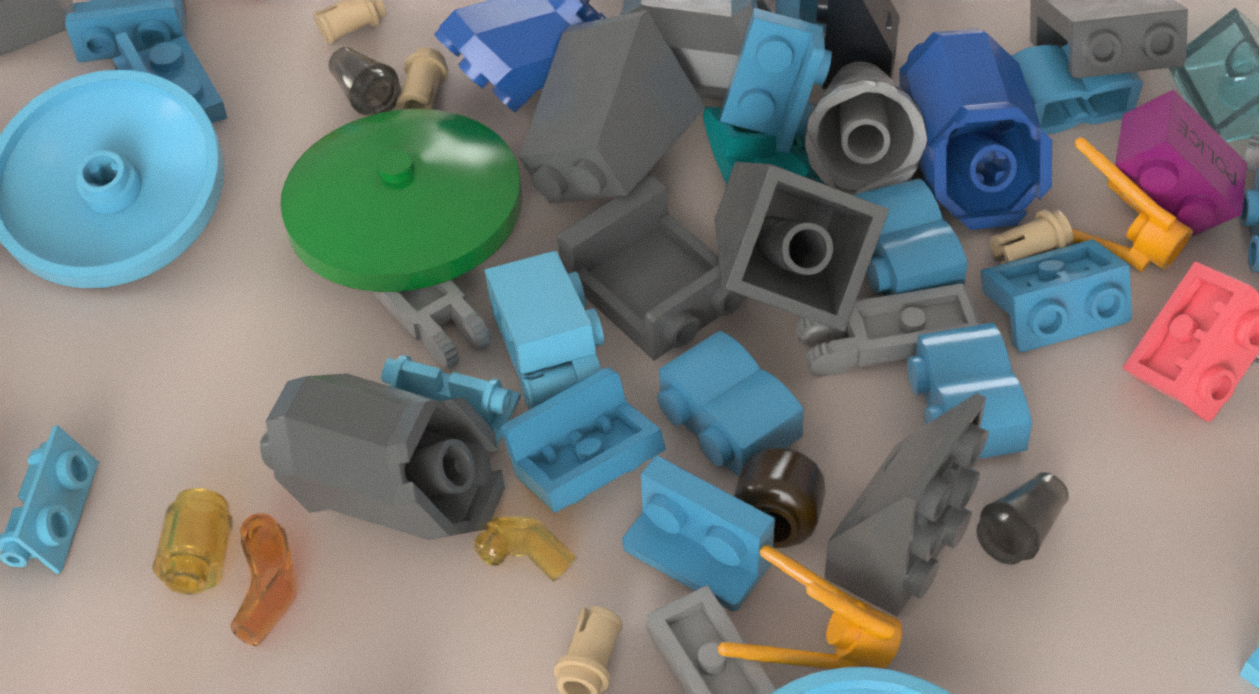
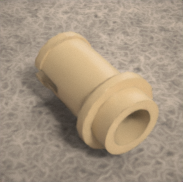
[313,0,387,44]
[397,47,449,110]
[989,209,1073,265]
[554,606,623,694]

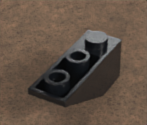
[816,0,900,89]

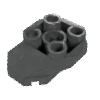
[620,0,811,100]
[260,373,505,540]

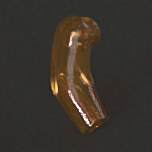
[230,513,298,647]

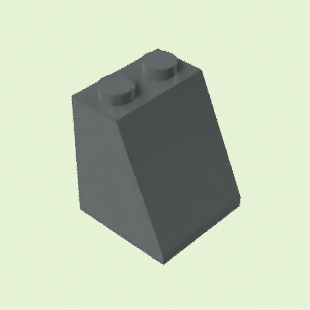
[519,10,705,204]
[714,162,889,332]

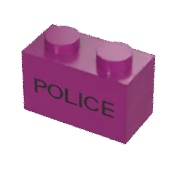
[1115,89,1247,237]

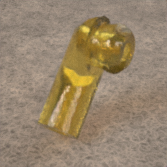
[474,516,577,582]

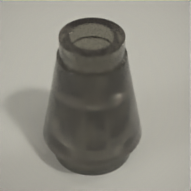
[328,47,401,115]
[976,472,1069,564]

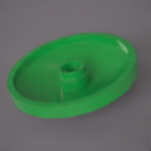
[280,109,522,292]

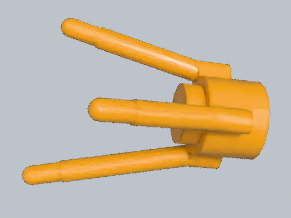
[1072,137,1193,272]
[718,545,902,670]

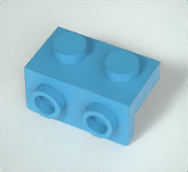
[501,367,666,513]

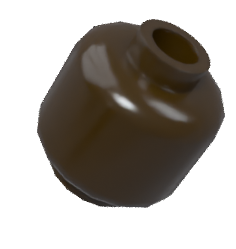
[734,447,826,548]

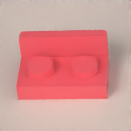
[1122,261,1259,422]

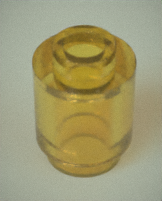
[153,488,233,595]

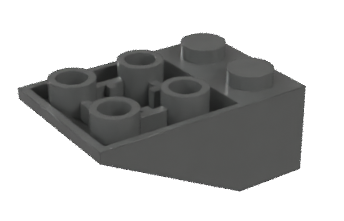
[825,393,989,617]

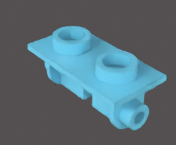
[381,355,521,446]
[0,425,99,574]

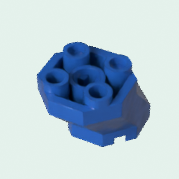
[434,0,606,113]
[899,28,1052,230]

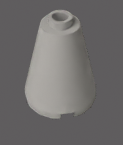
[805,62,927,194]

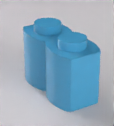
[1011,44,1143,135]
[853,178,968,296]
[907,322,1032,459]
[657,331,804,476]

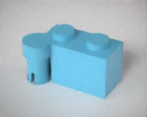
[484,250,604,410]

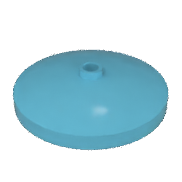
[0,70,225,288]

